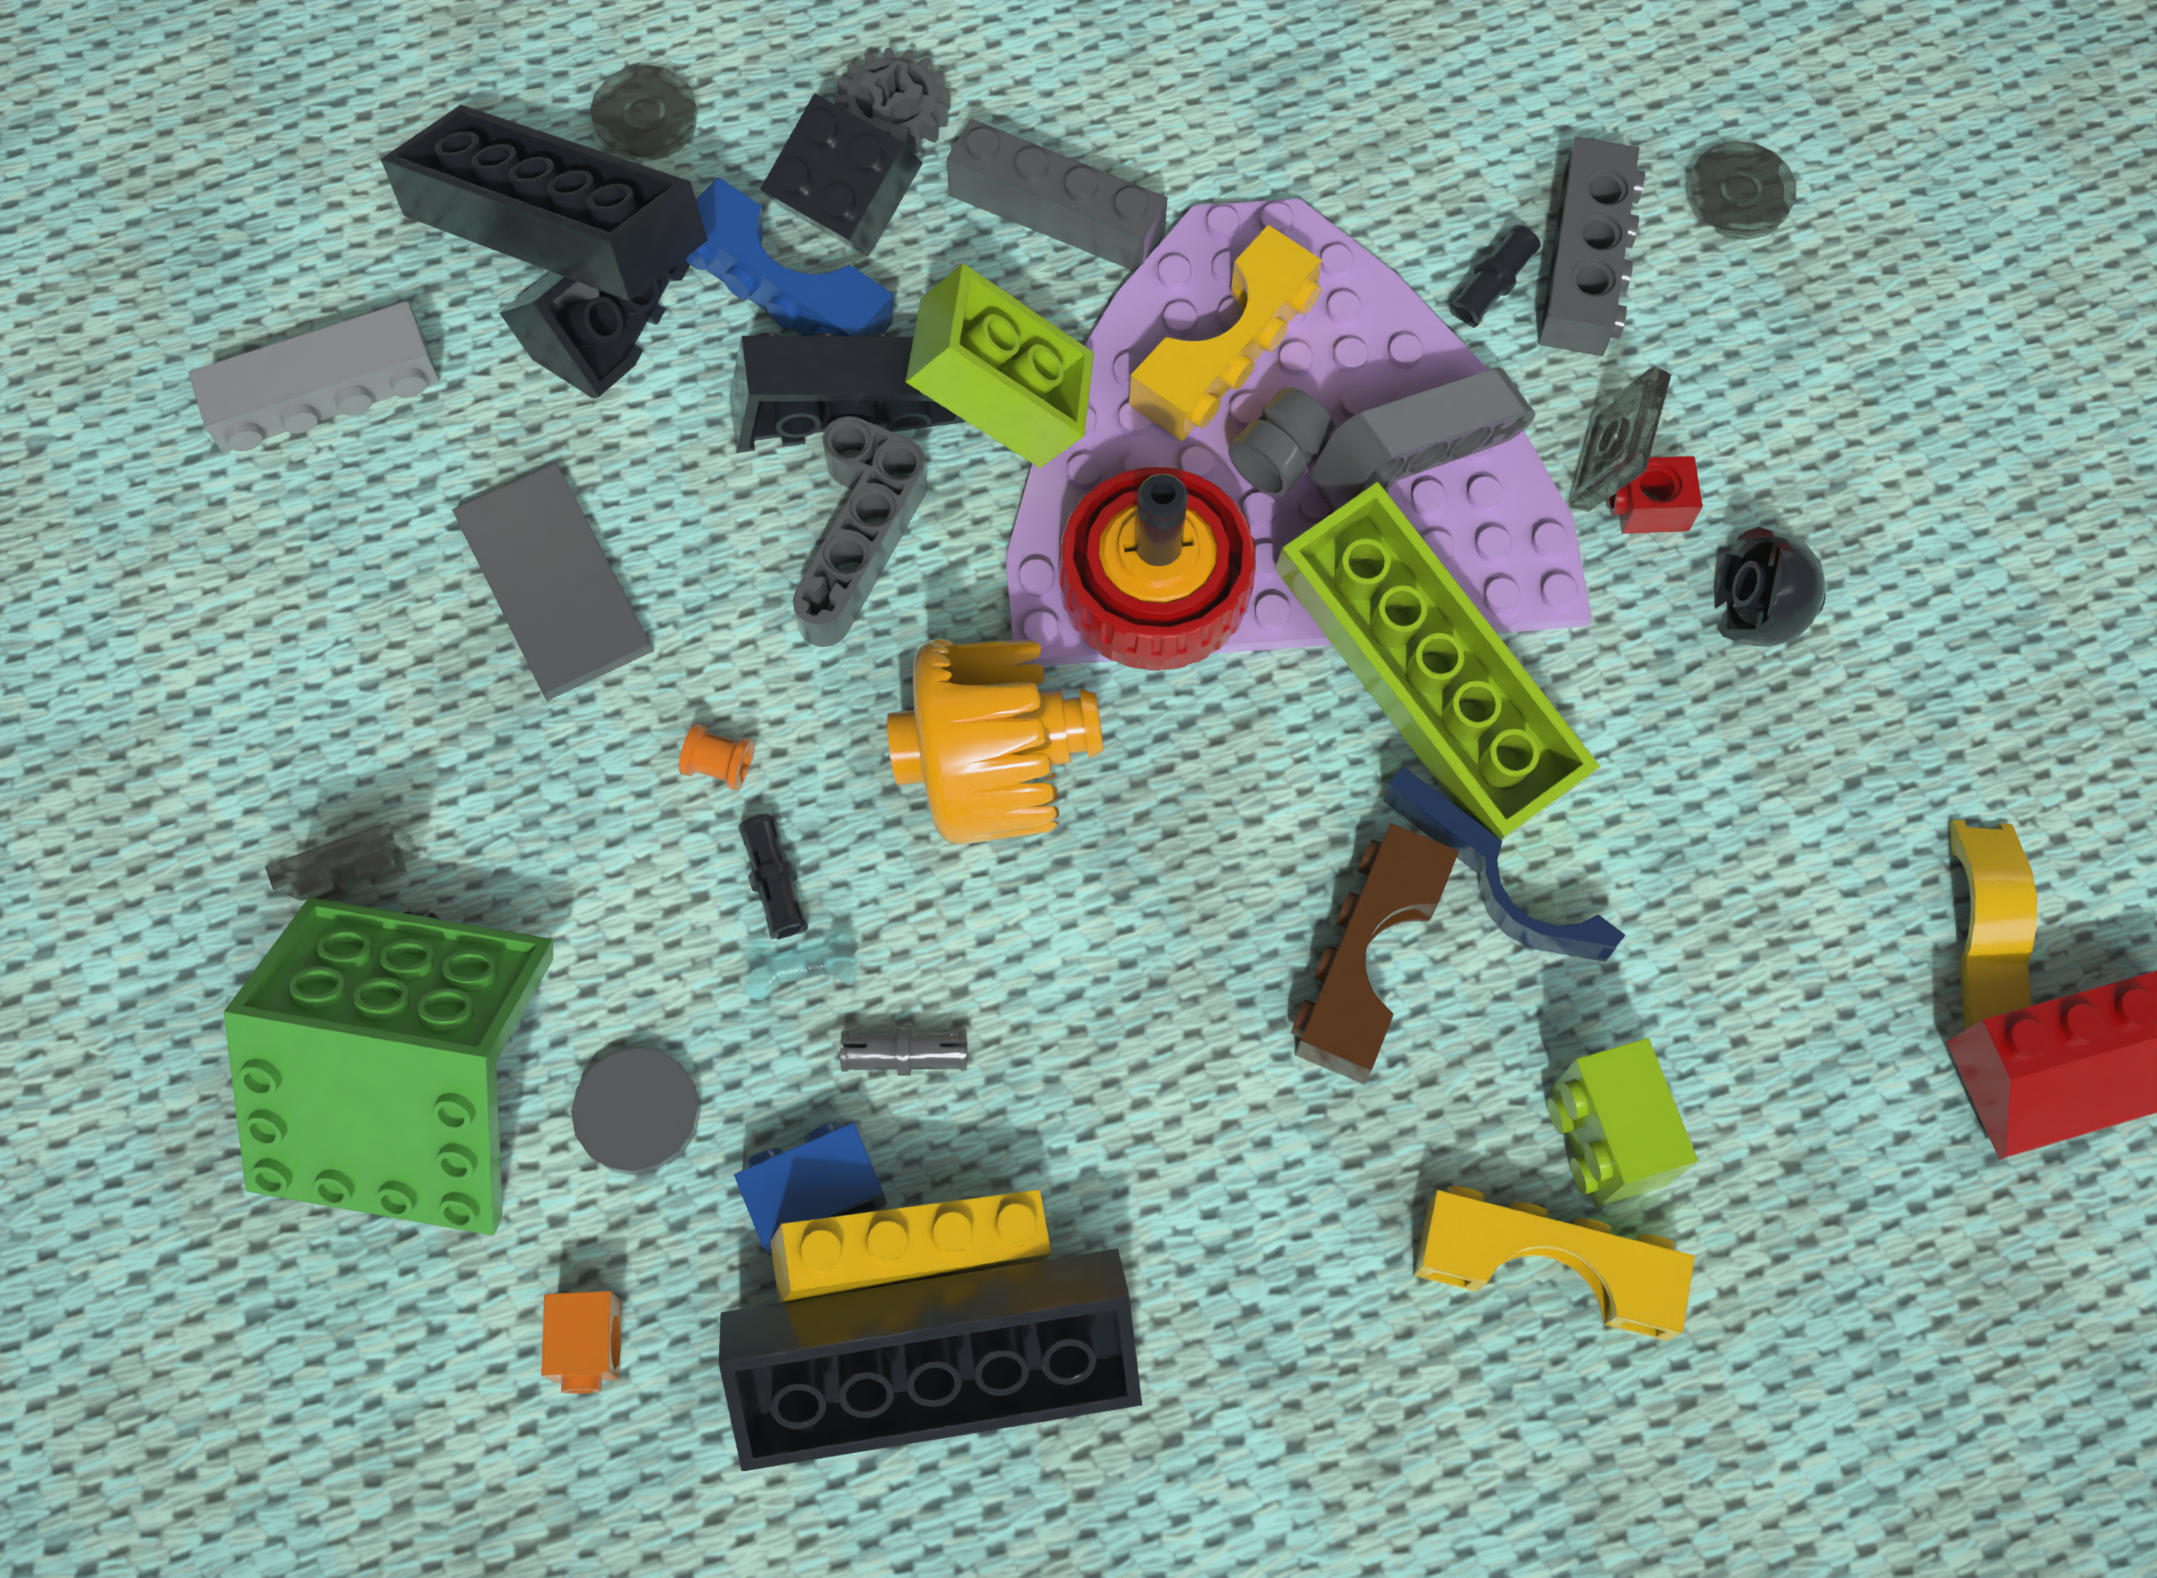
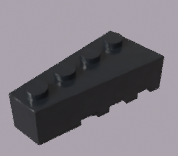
[729,332,965,453]

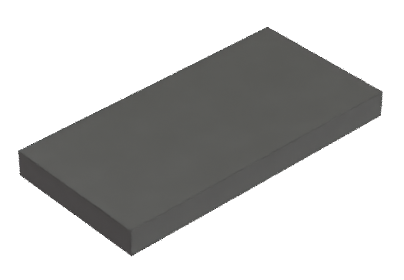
[452,462,654,701]

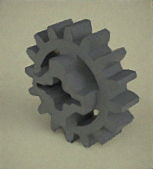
[834,48,951,154]

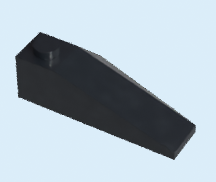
[499,260,690,399]

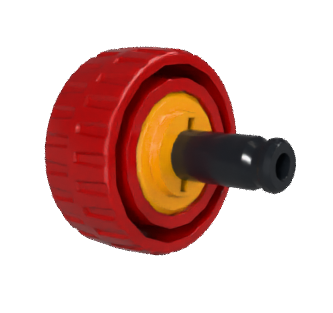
[1058,467,1256,671]

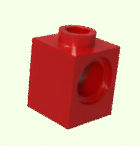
[1608,456,1703,534]

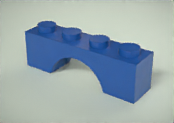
[686,177,894,336]

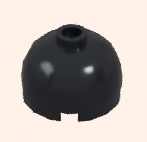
[1714,527,1826,647]

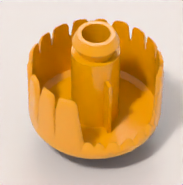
[887,639,1104,845]

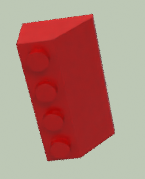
[1946,971,2157,1160]

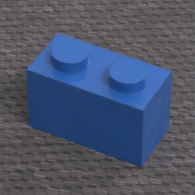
[734,1122,888,1256]

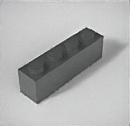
[947,119,1168,272]

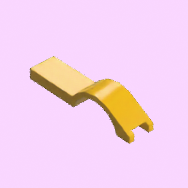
[1949,820,2037,1030]

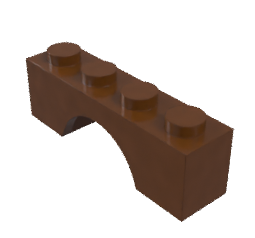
[1290,823,1459,1084]

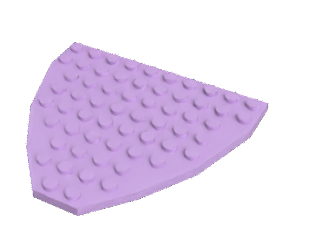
[1006,198,1592,666]

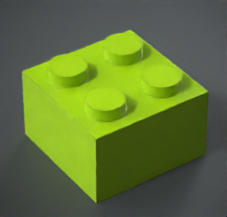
[1547,1037,1698,1208]

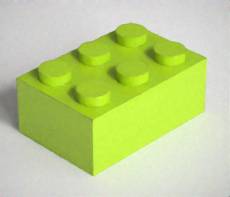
[906,263,1094,468]

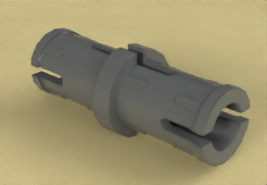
[840,1026,968,1076]

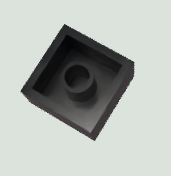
[760,93,923,257]

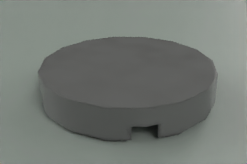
[571,1047,701,1176]

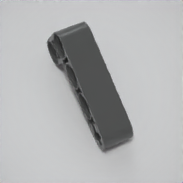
[1309,367,1535,512]
[793,416,928,647]

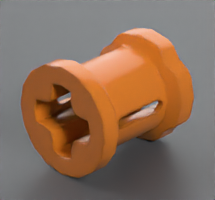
[679,723,755,791]

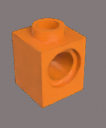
[541,1291,622,1394]

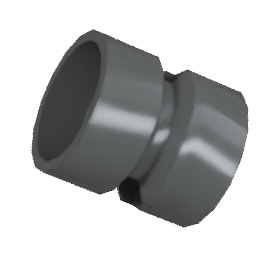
[1228,387,1336,497]

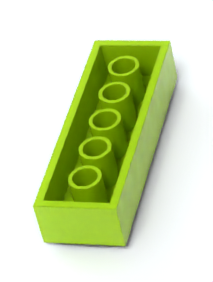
[1275,482,1601,841]

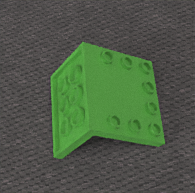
[224,897,554,1236]

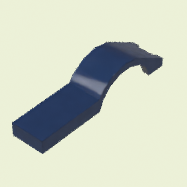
[1384,766,1625,962]

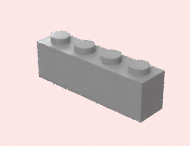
[188,301,440,453]

